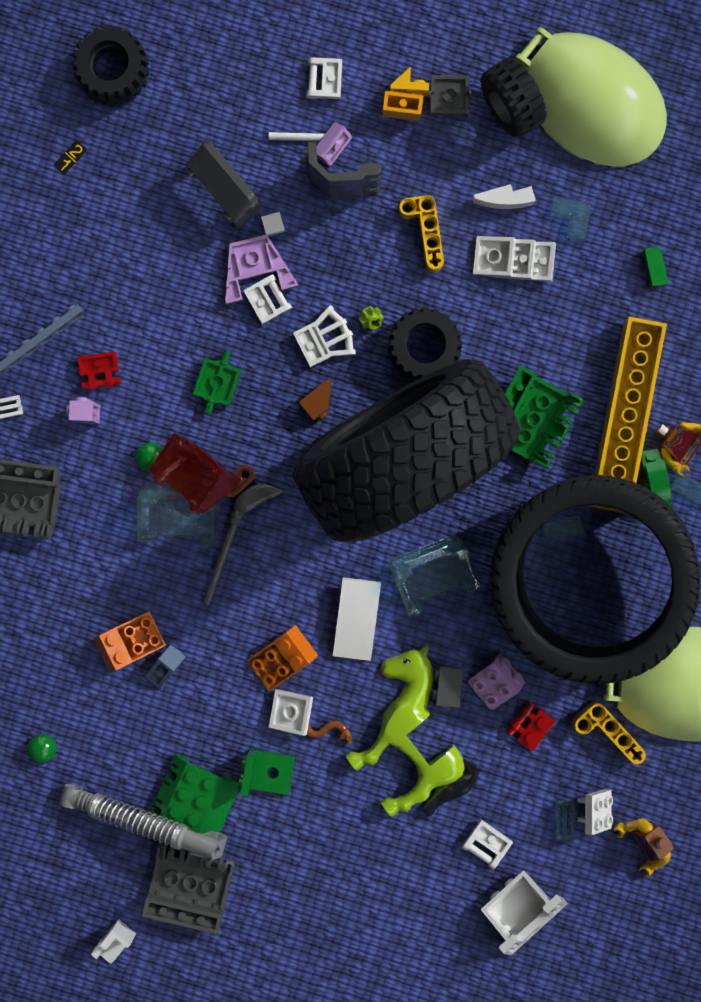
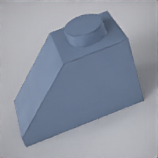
[145,645,186,689]

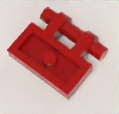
[78,351,121,390]
[507,701,555,752]

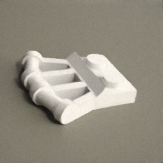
[293,305,356,368]

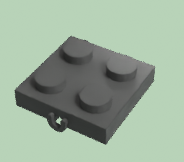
[429,75,471,116]

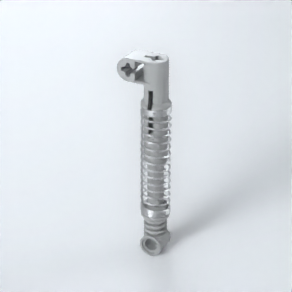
[59,784,227,860]

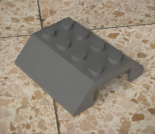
[0,459,61,540]
[142,843,235,935]

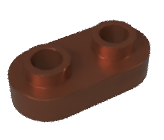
[221,465,255,498]

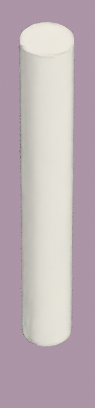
[269,132,325,141]

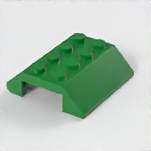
[505,366,584,469]
[148,754,239,834]

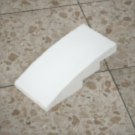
[473,236,556,282]
[333,577,381,661]

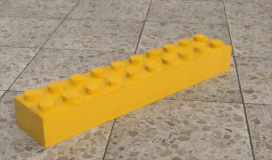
[588,317,667,514]

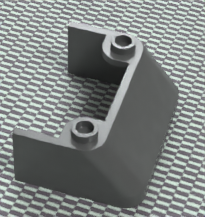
[186,139,261,230]

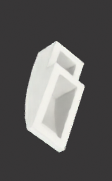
[472,184,536,209]

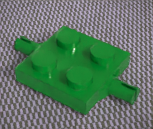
[193,350,242,414]

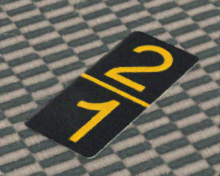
[54,140,87,174]

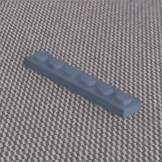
[0,305,86,377]

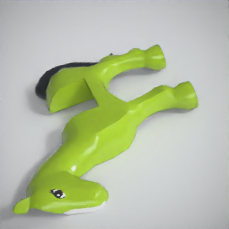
[345,644,479,817]

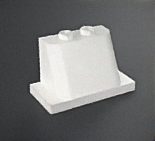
[481,870,568,955]

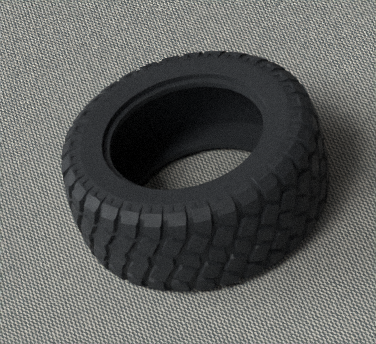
[292,359,521,543]

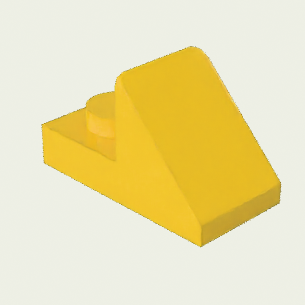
[390,67,429,96]

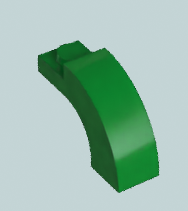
[641,448,671,506]

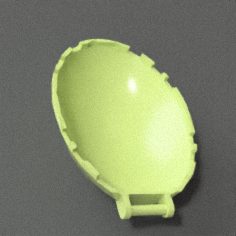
[515,27,667,168]
[604,627,701,742]

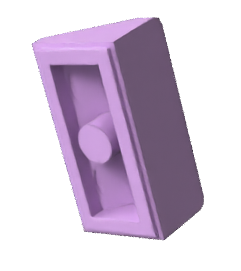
[316,122,352,167]

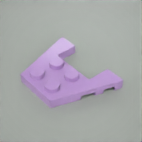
[225,234,298,305]

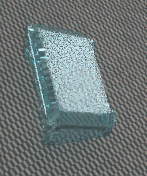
[137,483,218,547]
[389,536,480,616]

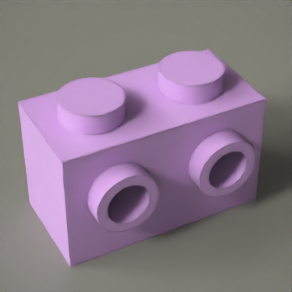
[66,397,100,424]

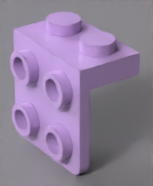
[468,653,526,710]

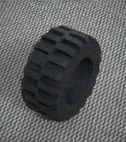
[72,25,149,106]
[480,58,547,138]
[388,307,462,381]

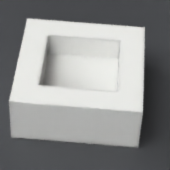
[261,212,285,236]

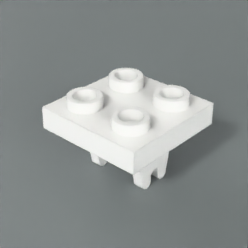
[578,789,613,835]

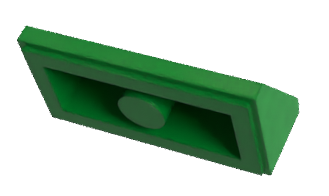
[642,247,669,288]

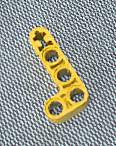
[399,196,444,273]
[572,701,646,764]

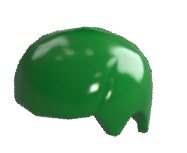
[135,442,166,472]
[27,734,57,764]

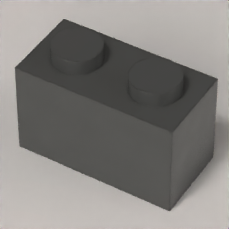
[432,665,463,708]

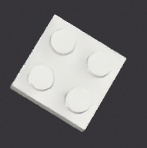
[269,689,313,736]

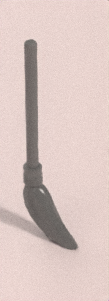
[203,483,285,606]

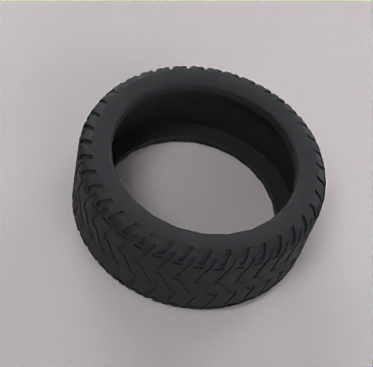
[490,475,700,684]

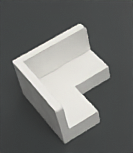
[91,919,136,963]

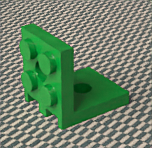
[238,748,295,797]

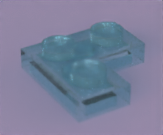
[550,197,591,242]

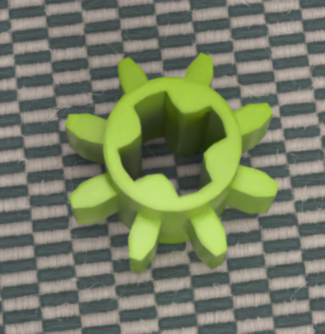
[359,306,384,330]

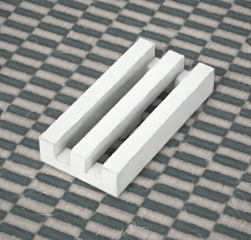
[0,395,23,419]

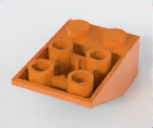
[93,611,166,673]
[247,625,318,691]

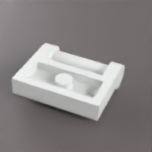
[306,58,342,99]
[243,275,292,325]
[461,819,513,870]

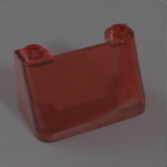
[148,432,241,515]

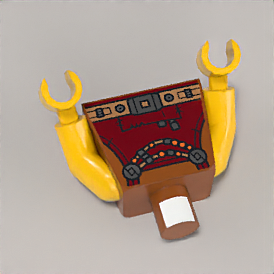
[656,422,701,479]
[613,818,674,878]

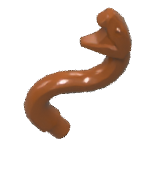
[307,721,352,744]

